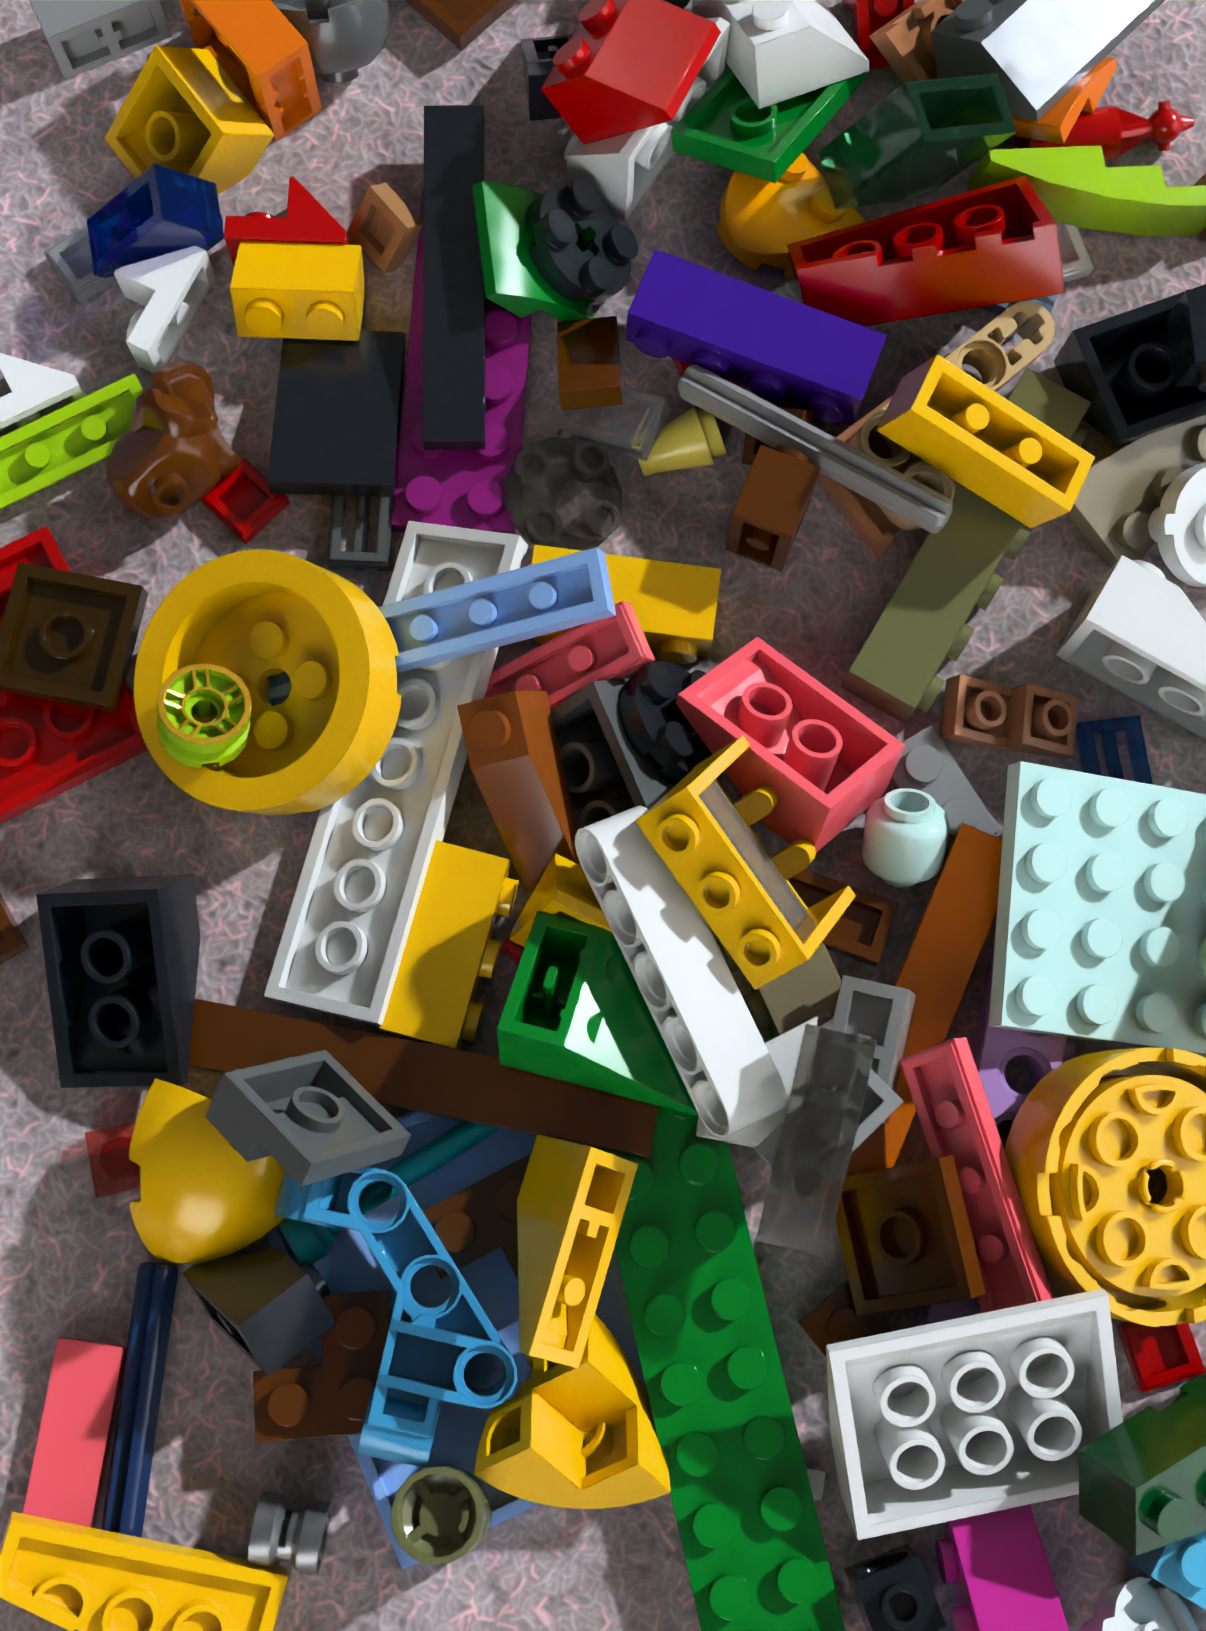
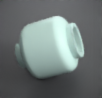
[861,788,950,888]

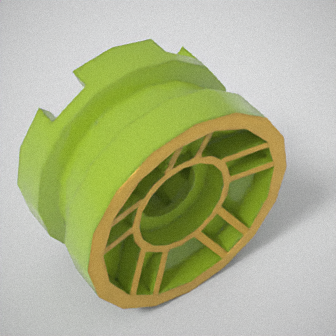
[157,663,252,769]

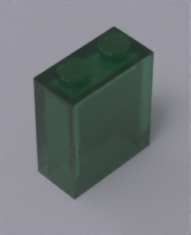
[817,74,1016,210]

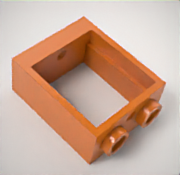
[178,0,322,142]

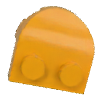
[717,152,865,278]

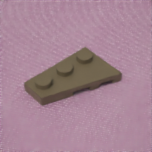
[1066,415,1206,568]

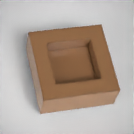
[347,182,423,273]

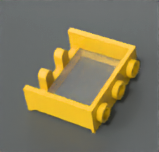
[635,735,856,990]

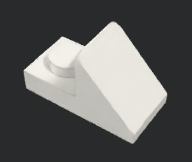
[114,246,216,373]
[0,353,86,437]

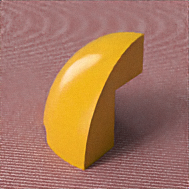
[129,1078,285,1264]
[474,1314,671,1509]

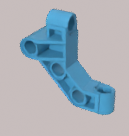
[274,1166,517,1468]

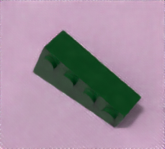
[1079,1375,1206,1556]

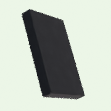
[267,330,406,497]

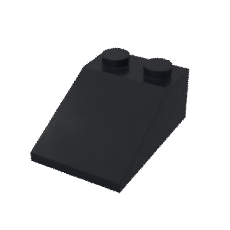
[36,874,201,1088]

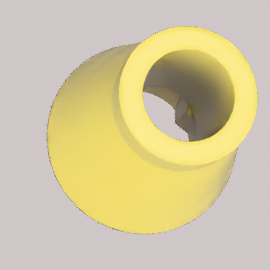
[632,407,727,477]

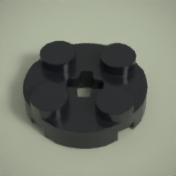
[525,178,638,305]
[619,661,712,785]

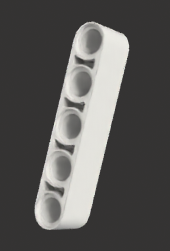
[575,805,786,1139]

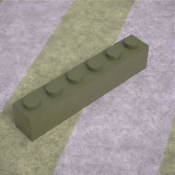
[841,367,1092,724]

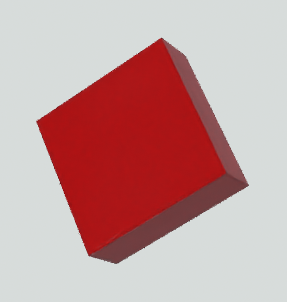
[201,458,289,544]
[1115,1322,1206,1393]

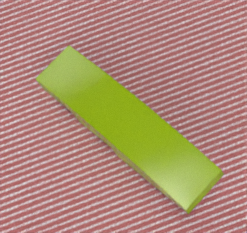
[967,145,1206,236]

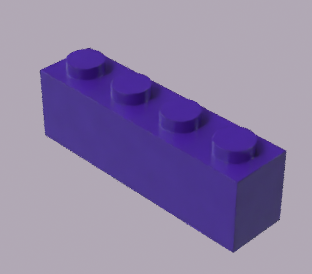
[626,249,887,425]

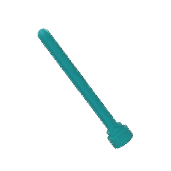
[278,1121,499,1265]

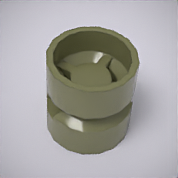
[391,1466,492,1565]

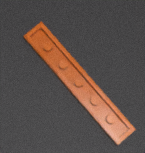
[818,823,1002,1191]

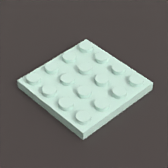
[989,761,1206,1057]

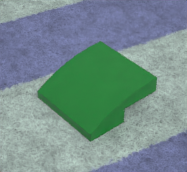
[472,181,594,322]

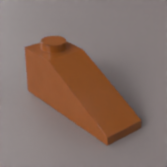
[457,690,581,891]

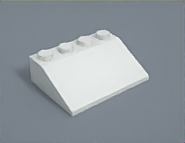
[826,1288,1123,1540]

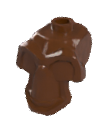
[107,360,239,521]

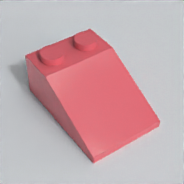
[676,637,905,853]

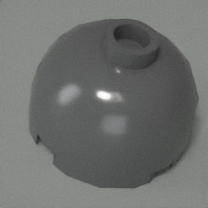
[272,0,389,83]

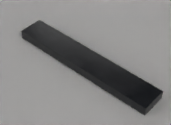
[423,105,486,450]

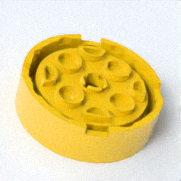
[134,549,402,816]
[1005,1048,1206,1328]

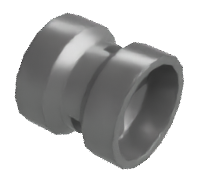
[247,1491,332,1574]

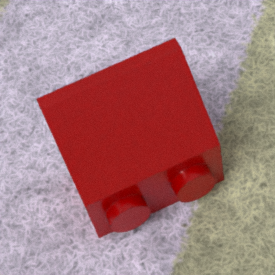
[541,0,721,145]

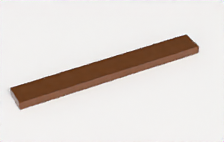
[189,999,661,1159]

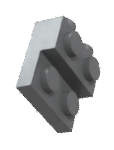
[205,1050,411,1187]

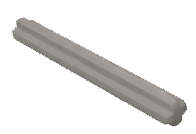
[677,364,953,533]

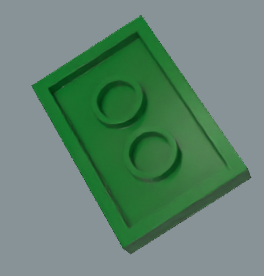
[671,67,866,183]

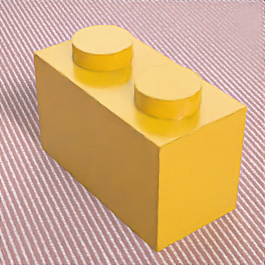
[230,241,366,341]

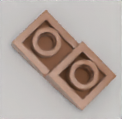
[941,674,1079,759]

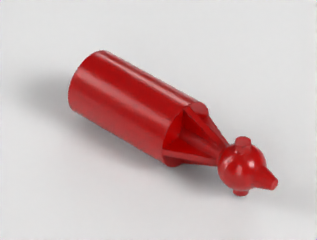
[1013,100,1194,162]

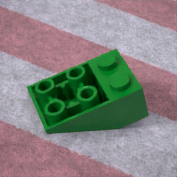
[497,911,698,1116]

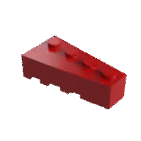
[787,175,1065,327]

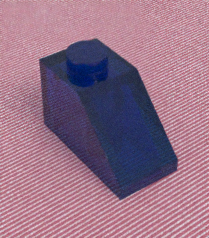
[86,164,224,278]

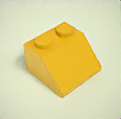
[104,45,274,225]

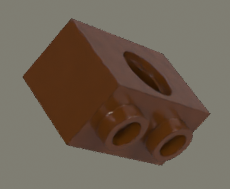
[725,444,820,572]

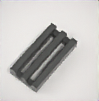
[327,455,398,571]

